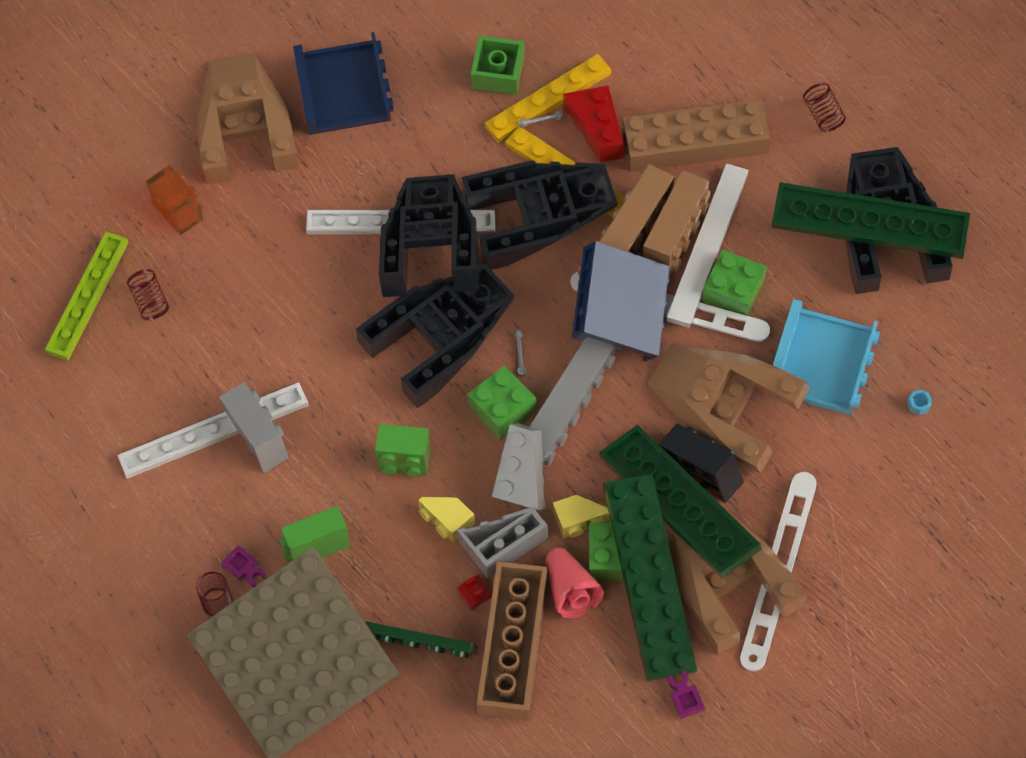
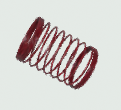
[803,82,846,132]
[127,269,169,320]
[196,571,233,617]

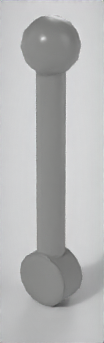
[519,111,563,128]
[514,330,527,377]

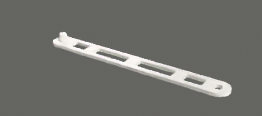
[570,272,770,342]
[740,472,817,671]

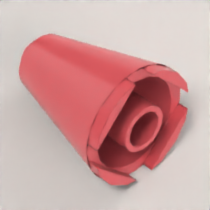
[545,548,604,619]

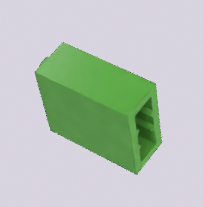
[279,506,351,562]

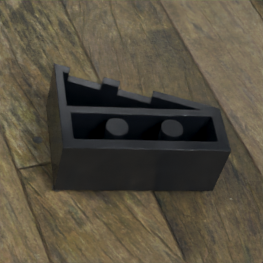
[659,424,744,503]

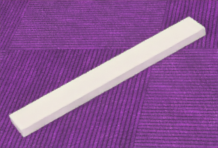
[667,164,749,328]
[306,210,496,235]
[117,382,309,479]

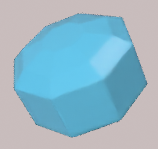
[907,389,932,415]

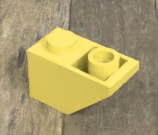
[553,495,610,538]
[418,497,475,543]

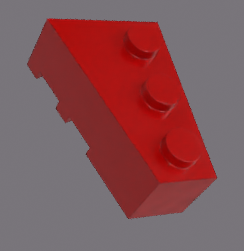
[563,85,624,163]

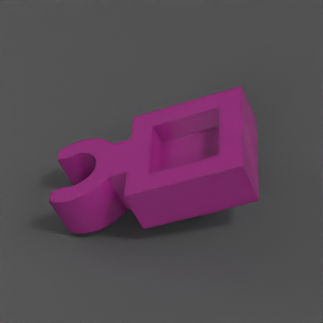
[221,545,267,588]
[668,670,705,719]

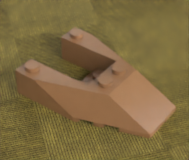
[196,53,299,184]
[647,343,810,474]
[663,521,806,655]

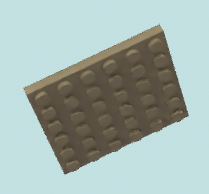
[187,547,400,758]

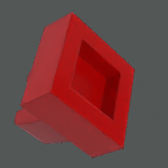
[457,575,492,610]

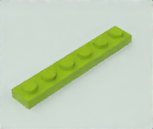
[45,231,129,361]

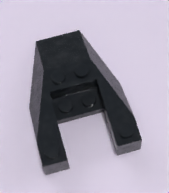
[845,147,953,294]
[462,161,618,270]
[379,174,479,297]
[356,263,515,408]

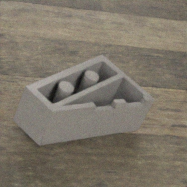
[219,382,289,473]
[492,423,546,510]
[457,507,549,579]

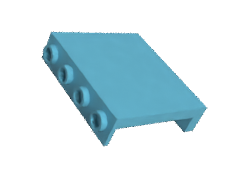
[773,299,880,416]

